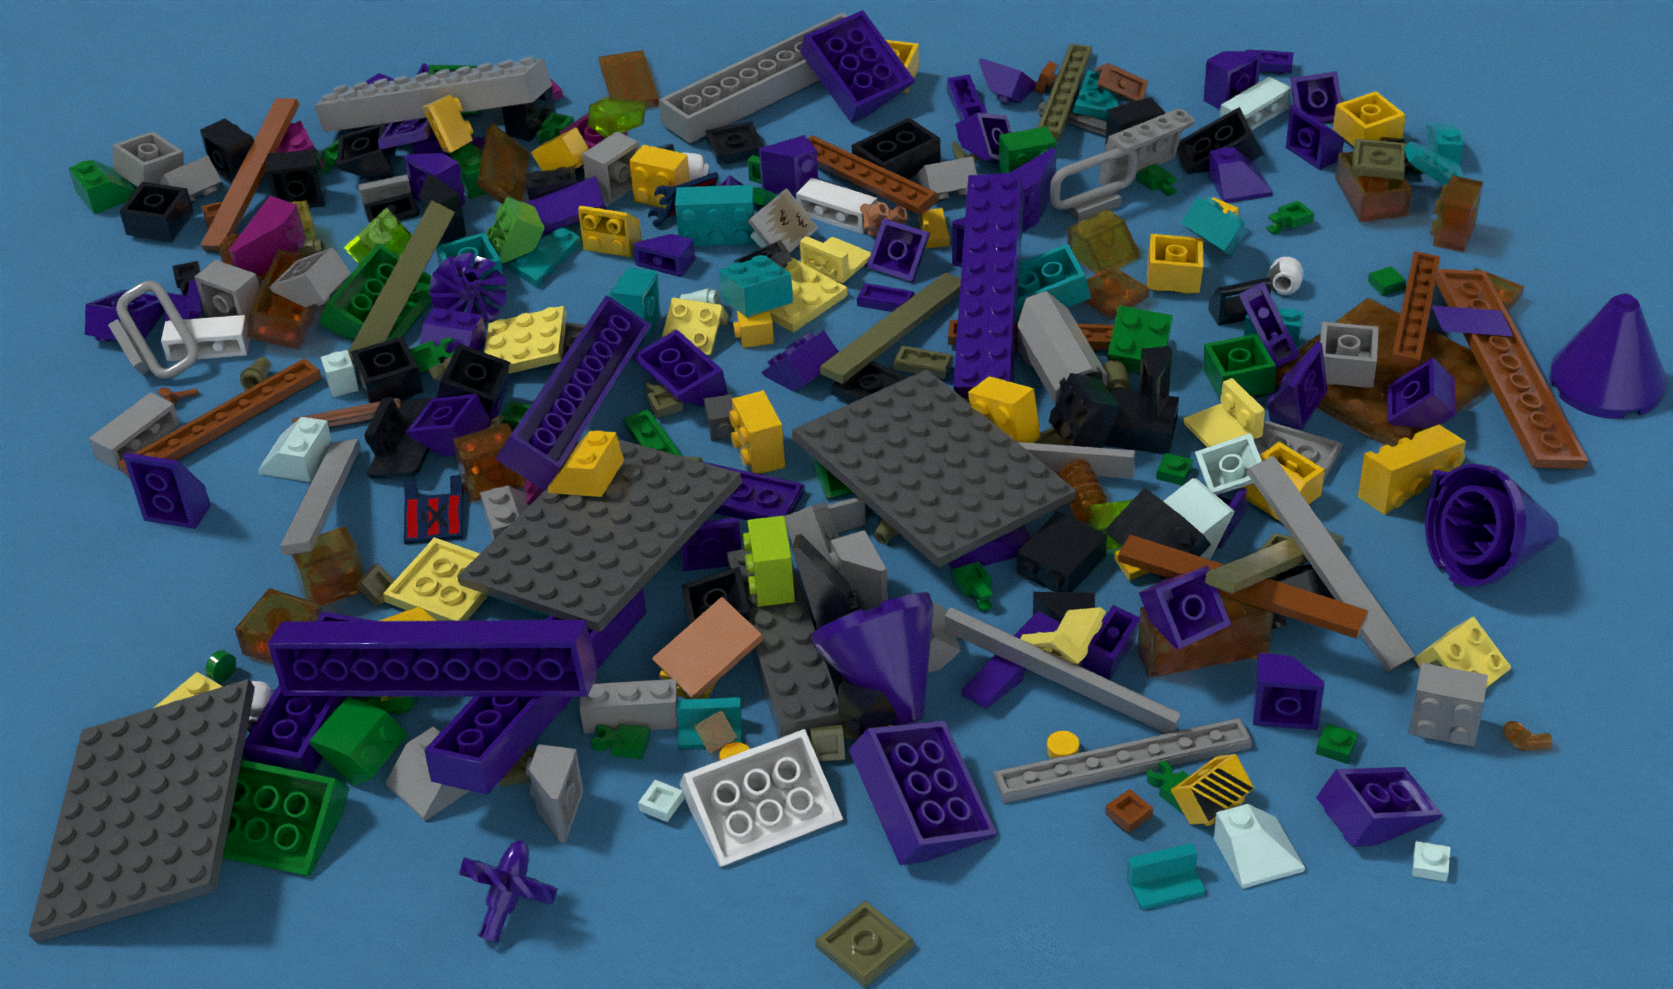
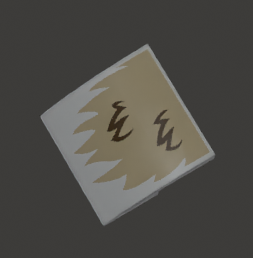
[747,188,818,253]

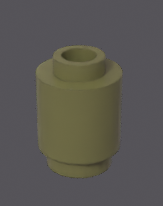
[1103,360,1131,393]

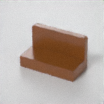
[1095,63,1149,102]

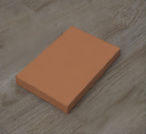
[652,597,764,699]

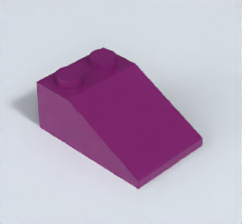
[229,196,306,277]

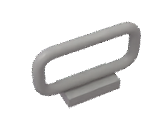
[1050,148,1138,221]
[108,281,199,379]

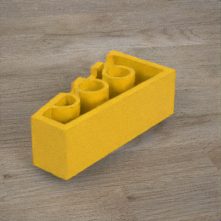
[1358,425,1466,515]

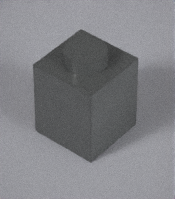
[704,394,734,441]

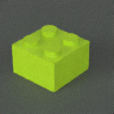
[743,516,795,607]

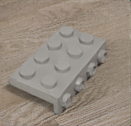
[1098,108,1195,186]

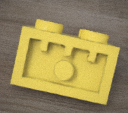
[800,236,871,283]
[662,298,729,356]
[1184,378,1265,448]
[1020,607,1106,664]
[1413,616,1511,688]

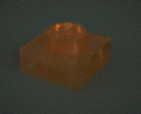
[694,710,738,754]

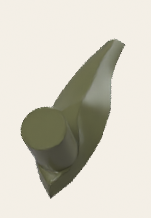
[952,141,980,164]

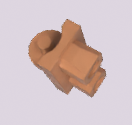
[860,202,908,237]

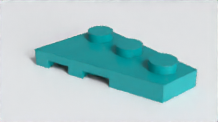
[1072,70,1118,121]
[1404,141,1470,199]
[505,227,581,289]

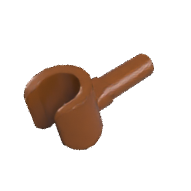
[157,387,199,406]

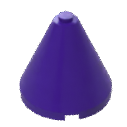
[1549,293,1666,419]
[1425,464,1559,587]
[811,592,934,726]

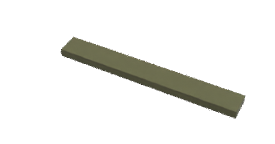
[1037,44,1093,142]
[348,200,455,364]
[820,272,961,384]
[1205,531,1344,594]

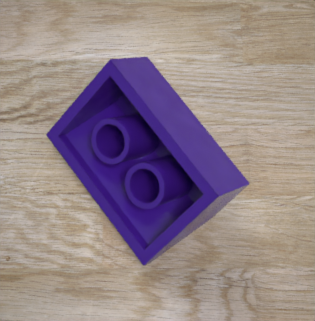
[632,330,728,407]

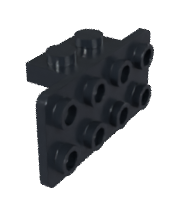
[364,397,437,479]

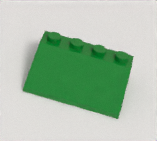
[318,243,432,341]
[223,760,350,877]

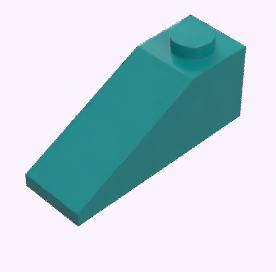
[1426,123,1464,165]

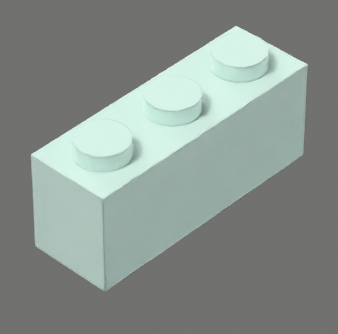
[1220,77,1291,130]

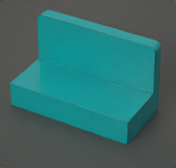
[676,697,742,750]
[1127,843,1205,910]

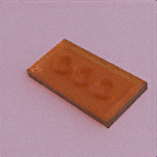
[598,50,659,112]
[477,124,529,204]

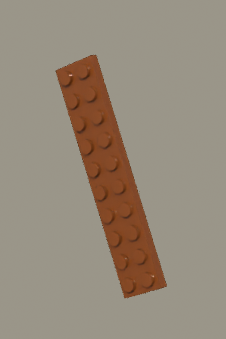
[1433,269,1589,469]

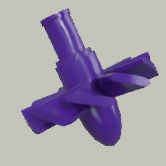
[429,252,506,323]
[459,840,558,943]

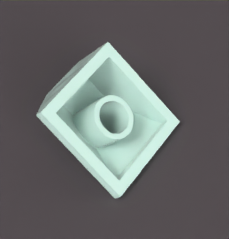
[1195,433,1262,496]
[1214,804,1305,889]

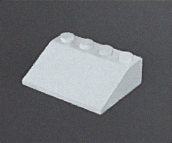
[680,729,843,868]

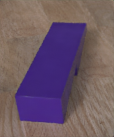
[946,74,987,121]
[961,611,1061,709]

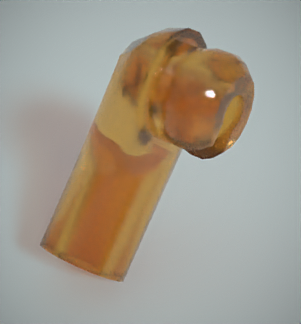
[1502,721,1552,751]

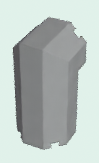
[1017,291,1107,405]

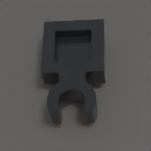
[172,261,201,295]

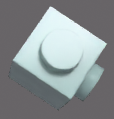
[321,350,359,398]

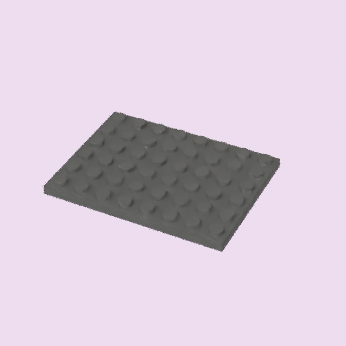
[792,369,1077,568]
[457,439,742,632]
[29,679,255,943]

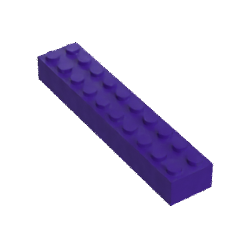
[953,172,1024,403]
[495,295,651,491]
[424,588,647,795]
[267,620,598,697]

